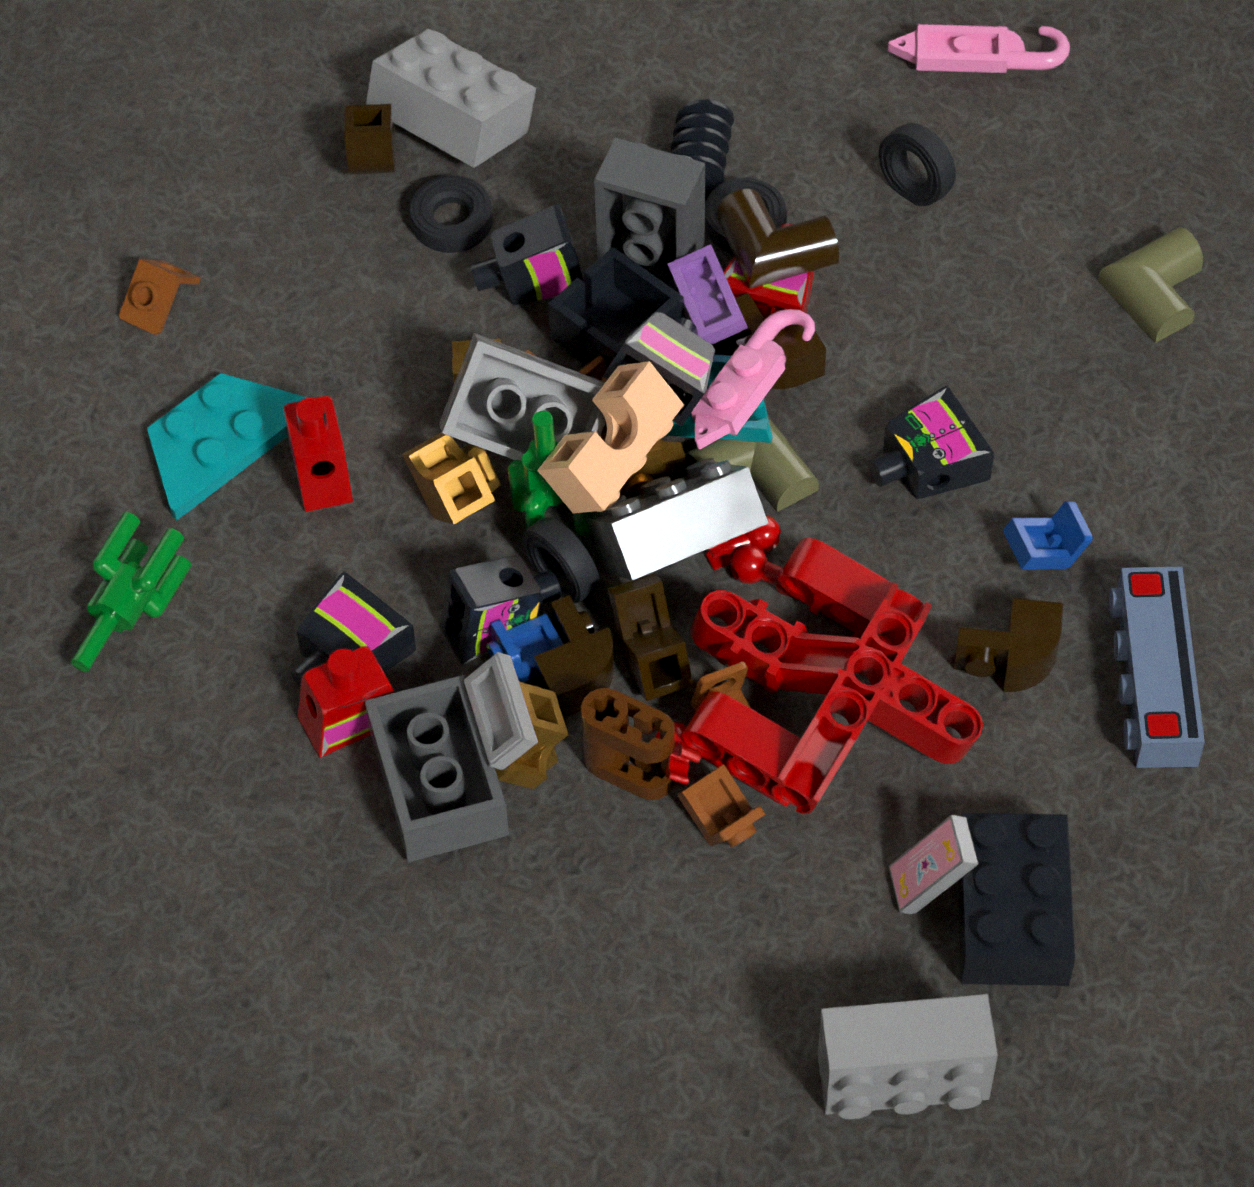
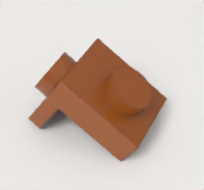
[677,764,765,848]

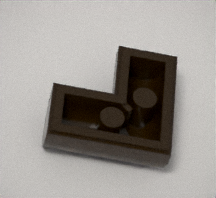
[717,189,839,289]

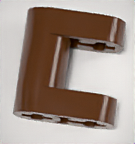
[581,688,675,800]

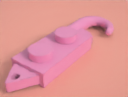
[888,24,1070,73]
[691,309,815,449]

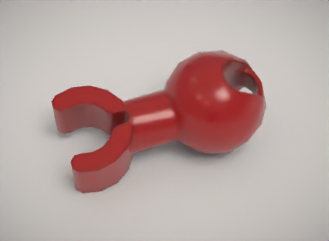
[705,515,781,570]
[730,545,799,600]
[655,722,701,785]

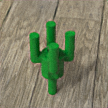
[508,411,593,535]
[71,512,192,672]

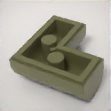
[1098,227,1203,343]
[685,416,819,512]

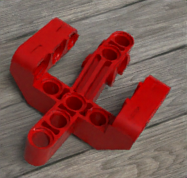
[682,538,983,814]

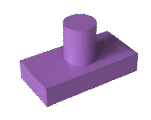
[668,244,748,344]

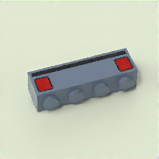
[1109,567,1205,768]

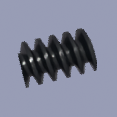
[670,99,734,201]

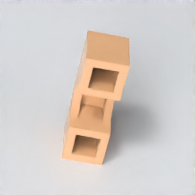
[538,361,684,513]

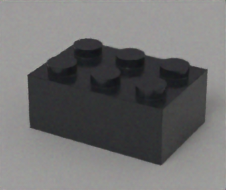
[958,813,1075,986]

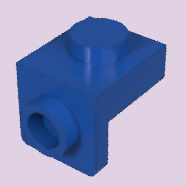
[1003,501,1093,570]
[486,614,564,683]

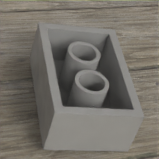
[366,28,536,168]
[439,333,606,460]
[818,994,998,1119]

